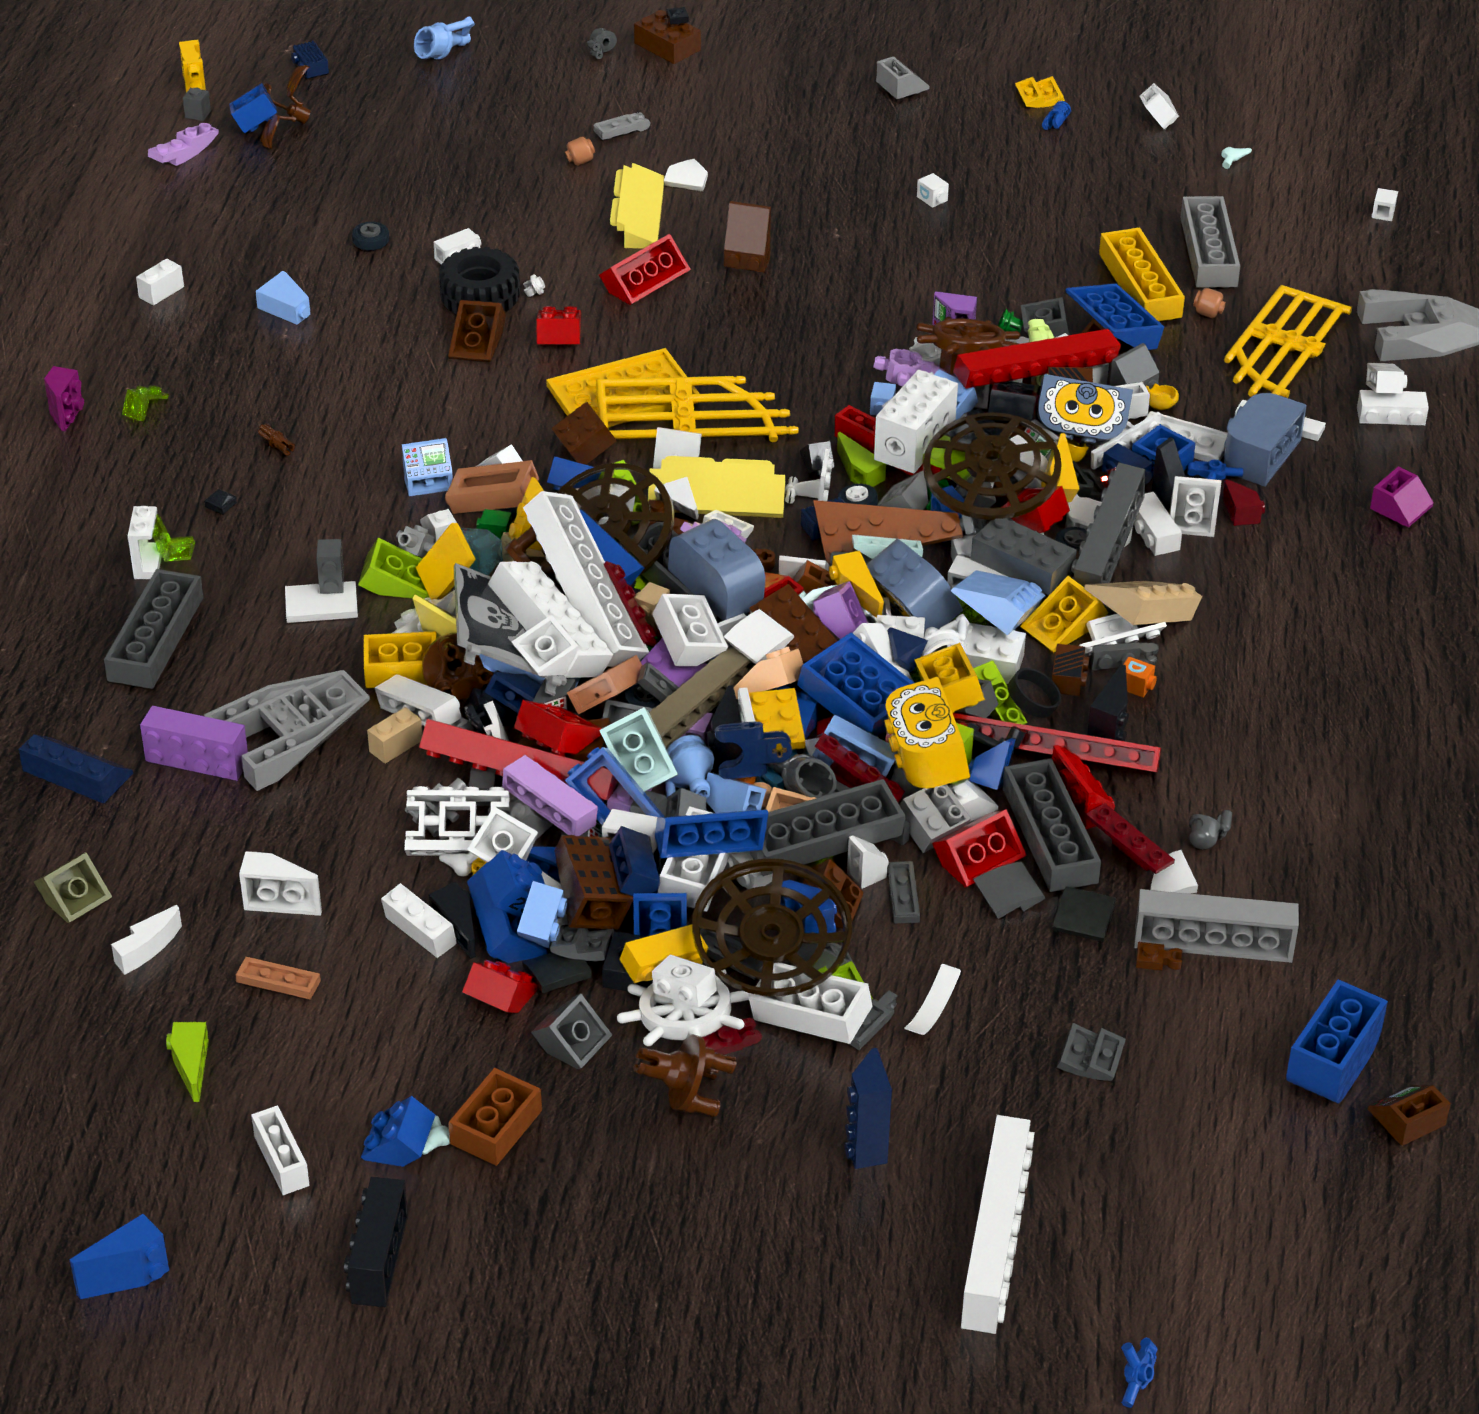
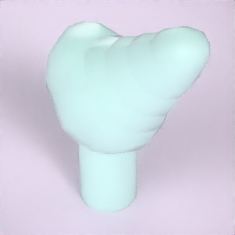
[1221,147,1252,169]
[422,1116,450,1155]

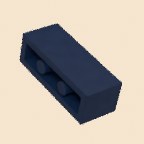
[609,826,660,896]

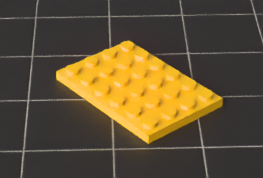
[546,348,700,428]

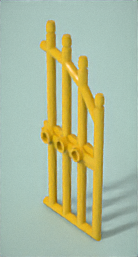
[1224,285,1352,398]
[596,376,798,442]

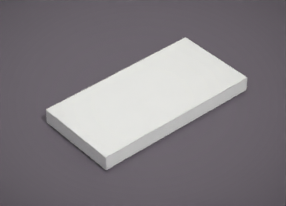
[1145,411,1227,462]

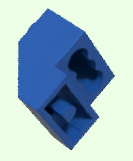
[780,880,837,933]

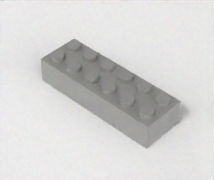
[1180,196,1240,288]
[1134,889,1299,963]

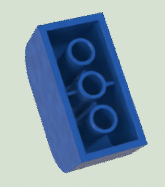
[1286,979,1388,1104]

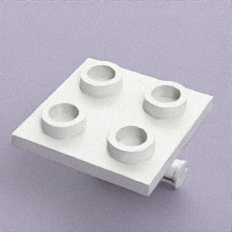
[653,427,702,469]
[785,448,833,504]

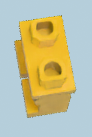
[179,40,206,93]

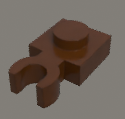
[1136,942,1183,971]

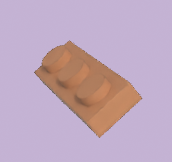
[236,957,321,1000]

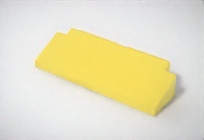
[610,163,665,249]
[648,456,785,518]

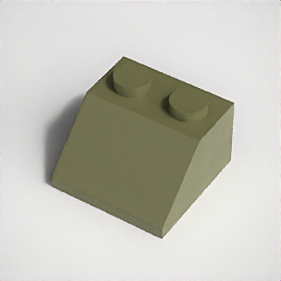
[34,852,112,923]

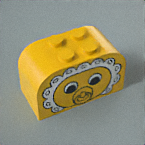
[884,677,970,789]

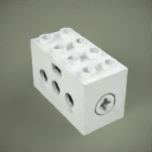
[874,370,958,473]

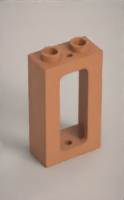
[445,460,539,514]
[567,655,642,714]

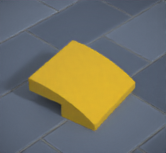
[1015,76,1065,108]

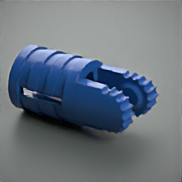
[1042,101,1071,130]

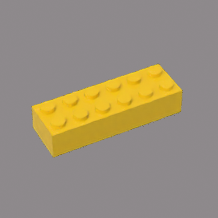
[1099,227,1185,321]

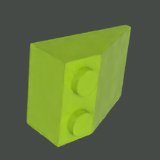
[358,538,429,599]

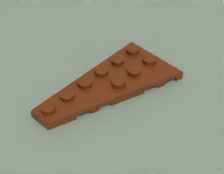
[813,500,963,565]

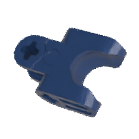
[714,721,792,779]

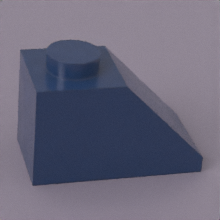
[484,672,541,713]

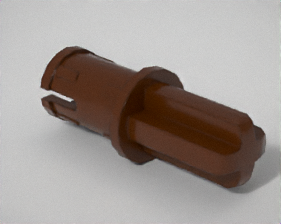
[258,424,295,456]

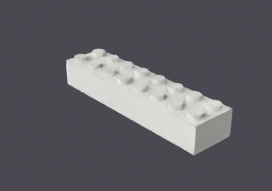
[523,491,649,667]
[961,1115,1035,1334]

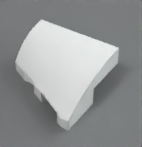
[1150,850,1198,894]

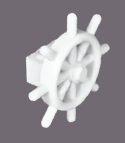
[617,955,751,1046]

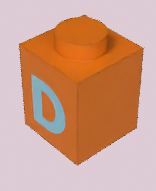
[1123,657,1157,698]

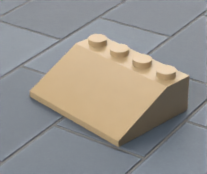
[1084,581,1202,625]

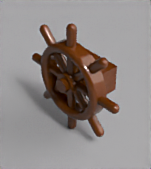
[917,317,1021,375]

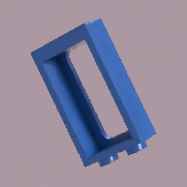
[565,747,665,826]

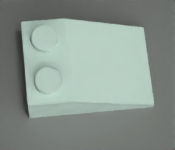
[599,708,678,792]

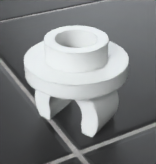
[523,274,545,297]

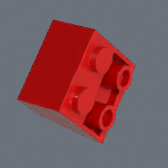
[462,960,539,1013]

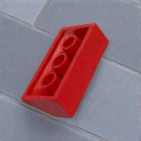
[599,234,691,305]

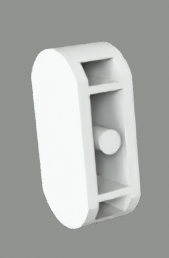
[1065,497,1133,547]

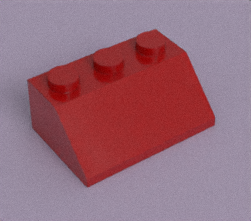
[514,700,602,756]
[1052,744,1115,829]
[932,809,1027,887]

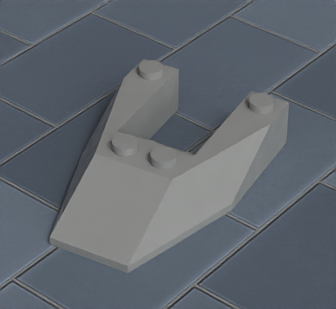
[1356,289,1479,361]
[204,670,370,791]

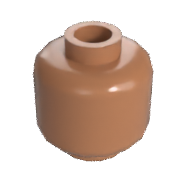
[565,136,595,166]
[1193,288,1226,318]

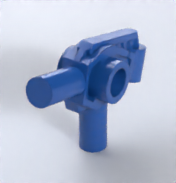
[1188,460,1243,480]
[1121,1337,1158,1408]

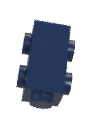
[1102,443,1153,484]

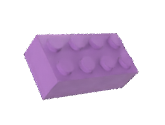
[140,706,248,781]

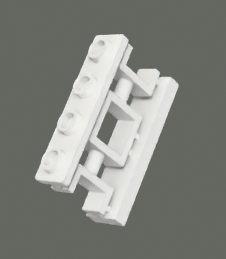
[405,786,510,856]

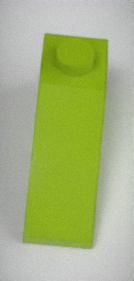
[166,1022,209,1102]

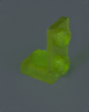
[122,385,169,421]
[152,514,195,562]

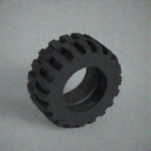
[439,247,520,315]

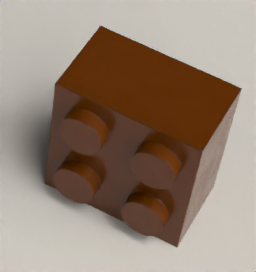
[552,401,617,465]

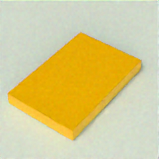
[416,523,476,599]

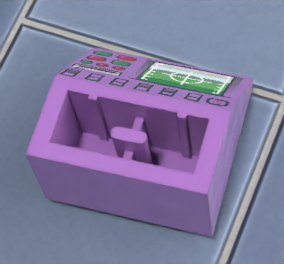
[933,292,977,325]

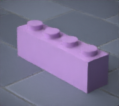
[502,755,598,836]

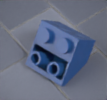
[361,1096,436,1167]

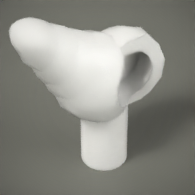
[439,852,479,877]

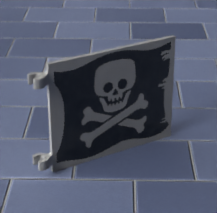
[454,563,567,696]

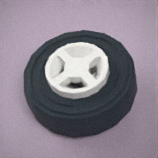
[838,484,878,506]

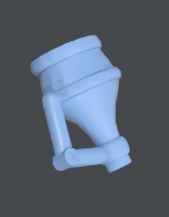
[414,16,475,60]
[665,735,715,798]

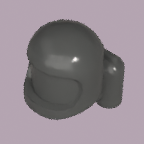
[587,28,617,59]
[1189,810,1232,850]

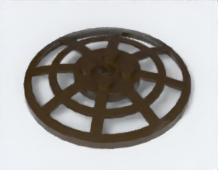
[923,412,1062,520]
[542,463,674,576]
[692,858,852,996]

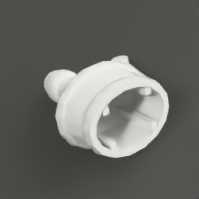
[921,614,970,657]

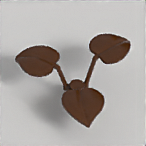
[261,65,311,149]

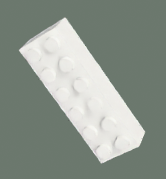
[488,561,613,678]

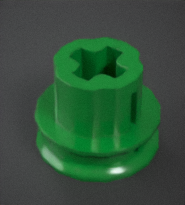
[998,309,1023,332]

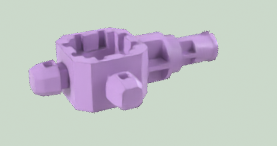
[873,349,957,386]

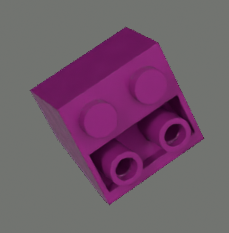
[44,366,84,431]
[1370,466,1434,527]

